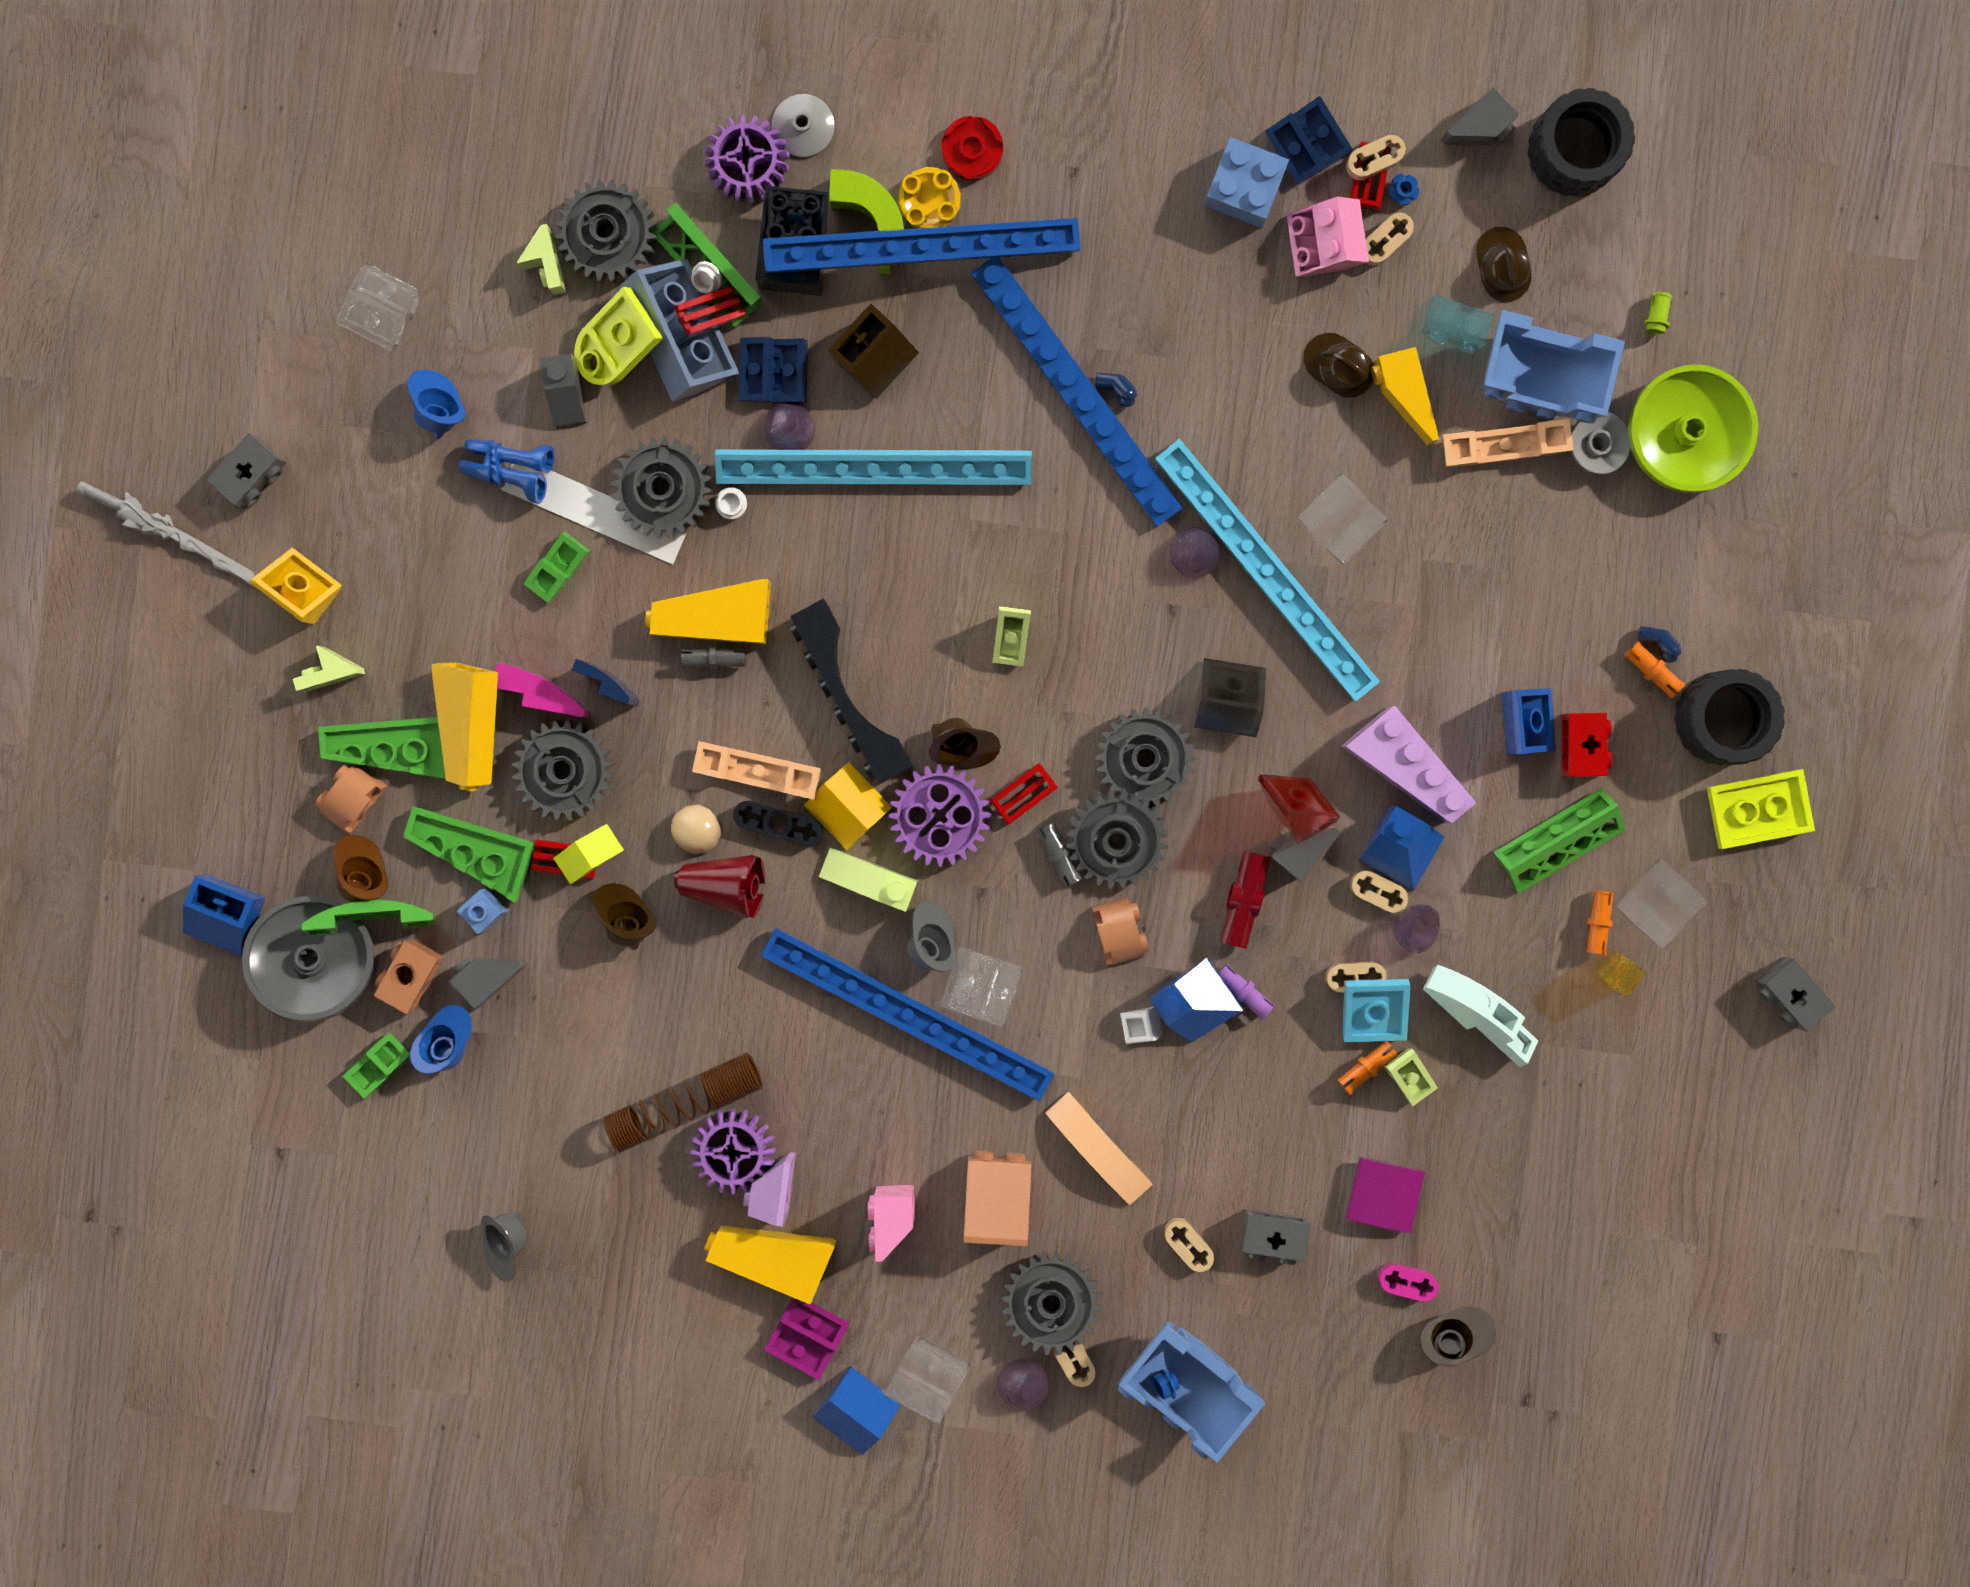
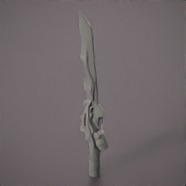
[76,481,259,590]

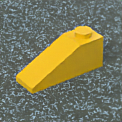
[1371,347,1439,445]

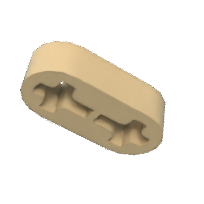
[1346,135,1406,181]
[1366,212,1414,266]
[1349,870,1408,913]
[1325,961,1387,993]
[1164,1218,1214,1272]
[1052,1340,1095,1387]

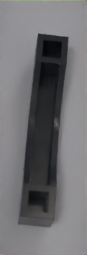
[789,598,914,784]

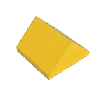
[250,548,342,624]
[804,762,892,850]

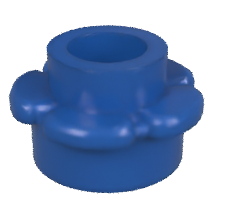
[1389,174,1420,205]
[1152,1369,1180,1400]

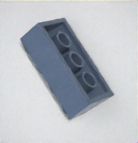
[619,259,739,402]

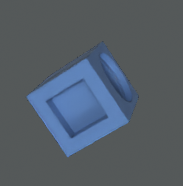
[457,888,509,934]

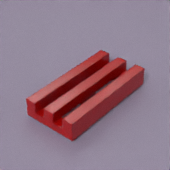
[1349,141,1392,212]
[674,286,746,337]
[989,763,1058,825]
[531,839,596,878]

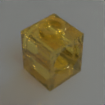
[1592,950,1647,998]

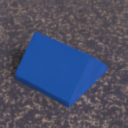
[1501,688,1556,755]
[813,1366,900,1455]

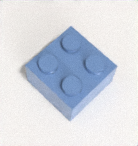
[1203,137,1289,228]

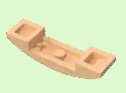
[1442,419,1574,467]
[692,741,821,800]
[1045,1091,1153,1205]

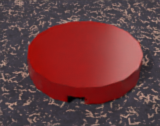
[941,116,1004,181]

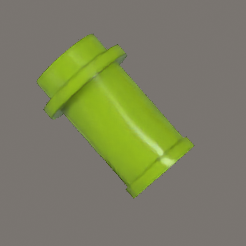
[1644,292,1672,335]

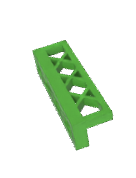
[651,202,763,328]
[1494,788,1626,894]

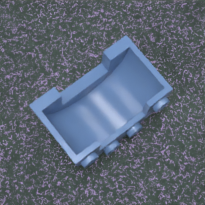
[1482,310,1625,424]
[1117,1321,1266,1463]

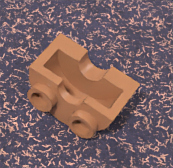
[315,764,388,835]
[1092,897,1149,967]

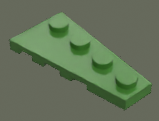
[318,717,446,779]
[403,806,535,903]

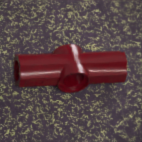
[1220,850,1271,949]

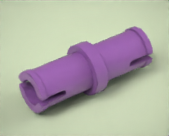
[1219,964,1275,1020]

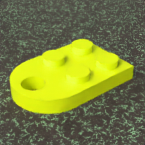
[574,287,663,385]

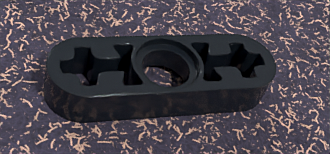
[733,801,823,846]

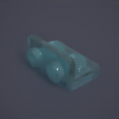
[1421,294,1494,354]

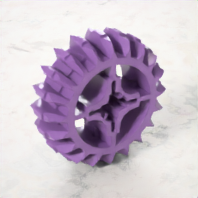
[704,115,790,203]
[690,1108,776,1194]

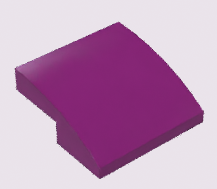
[1345,1157,1425,1233]
[763,1297,850,1381]

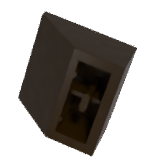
[828,303,919,400]

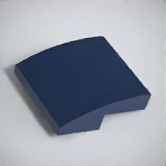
[1265,96,1354,185]
[738,337,808,404]
[571,659,640,706]

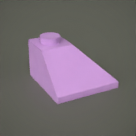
[743,1152,796,1227]

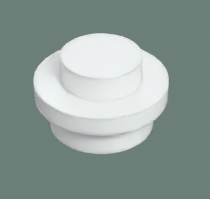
[691,261,722,293]
[715,488,747,520]

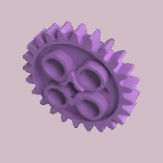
[889,764,991,867]

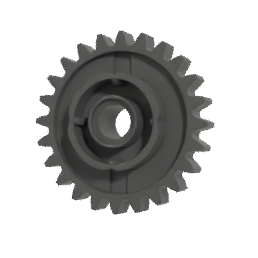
[555,179,658,283]
[610,436,713,539]
[1094,707,1196,807]
[512,720,615,821]
[1067,788,1168,889]
[1001,1251,1102,1355]

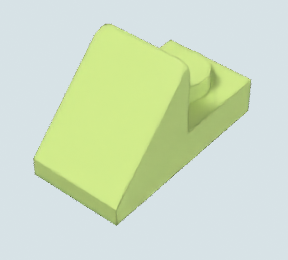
[517,224,567,295]
[992,607,1031,667]
[293,645,365,692]
[1383,1048,1438,1106]

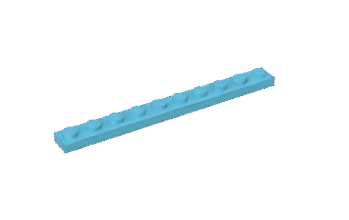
[1155,438,1380,702]
[715,449,1032,485]

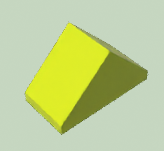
[554,824,624,885]

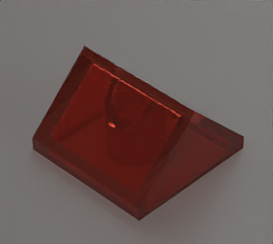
[1258,774,1340,845]

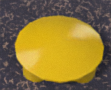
[898,167,961,228]

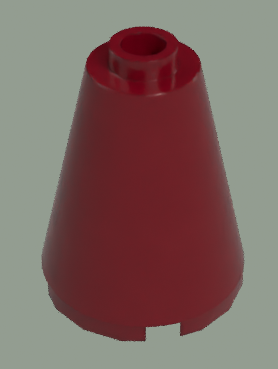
[674,855,765,918]

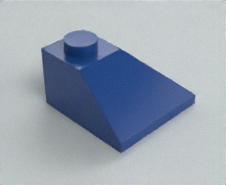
[1358,805,1445,891]
[1150,958,1243,1043]

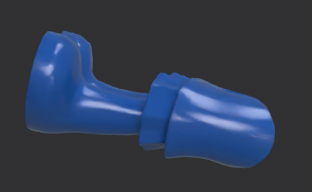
[458,440,555,504]

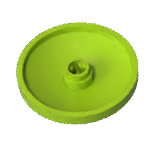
[1628,365,1758,493]

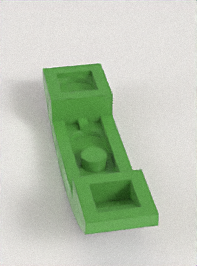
[302,900,435,937]

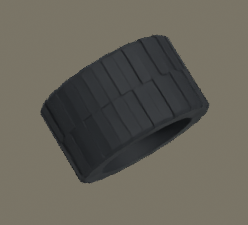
[1527,88,1635,197]
[1674,669,1785,765]

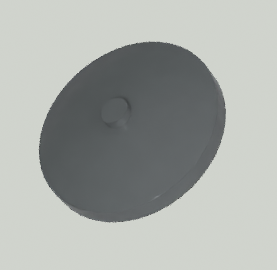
[242,896,374,1022]

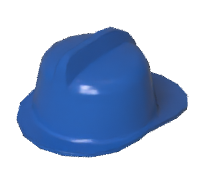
[407,369,466,439]
[410,1005,472,1074]

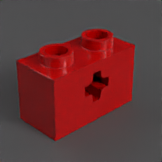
[1561,713,1612,777]

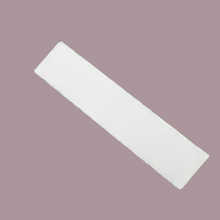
[501,464,688,564]

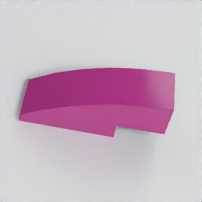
[495,663,590,718]

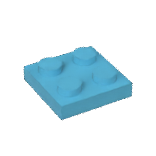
[1342,979,1410,1042]

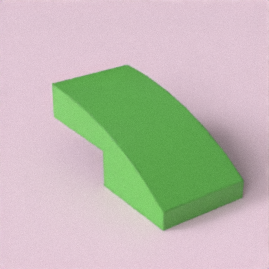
[524,532,590,603]
[342,1032,410,1099]

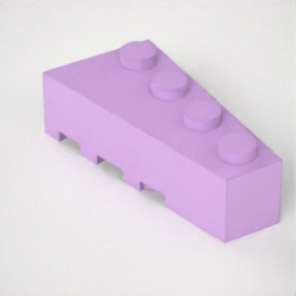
[1341,705,1476,823]

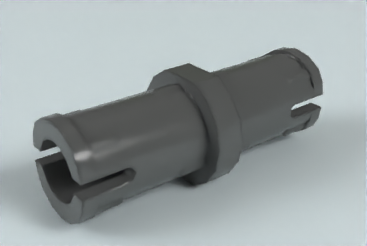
[681,645,746,670]
[1037,822,1082,888]

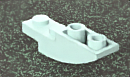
[1423,965,1538,1067]

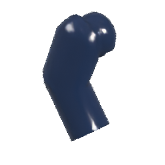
[1095,372,1137,407]
[1638,626,1681,663]

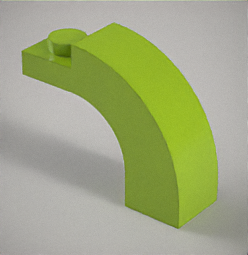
[829,169,904,274]

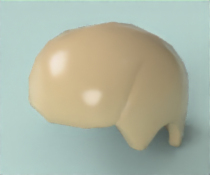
[671,804,721,855]

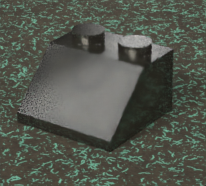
[1194,658,1266,738]

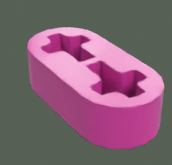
[1377,1263,1439,1302]

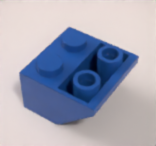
[183,874,266,956]

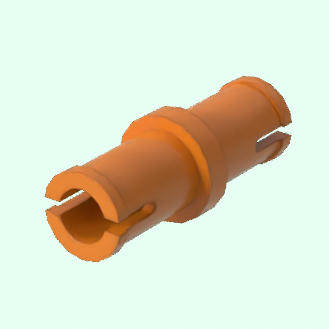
[1624,641,1685,698]
[1586,890,1614,955]
[1337,1041,1398,1095]

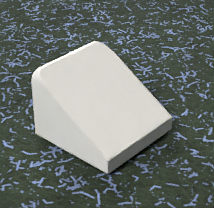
[1120,1007,1163,1044]

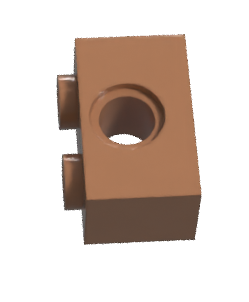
[374,938,445,1014]

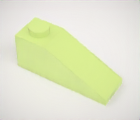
[819,847,918,912]

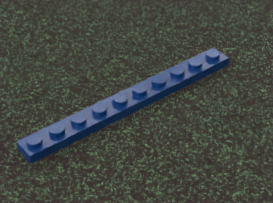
[762,218,1081,274]
[971,258,1182,528]
[761,927,1055,1101]

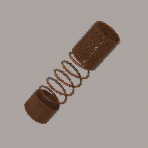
[603,1052,763,1153]

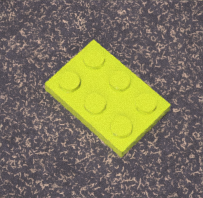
[1706,769,1815,849]

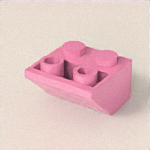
[1286,197,1369,277]
[868,1185,915,1262]

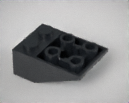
[755,186,829,296]

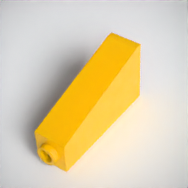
[645,579,771,645]
[431,662,498,791]
[704,1225,837,1305]

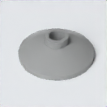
[772,94,835,158]
[1571,412,1631,474]

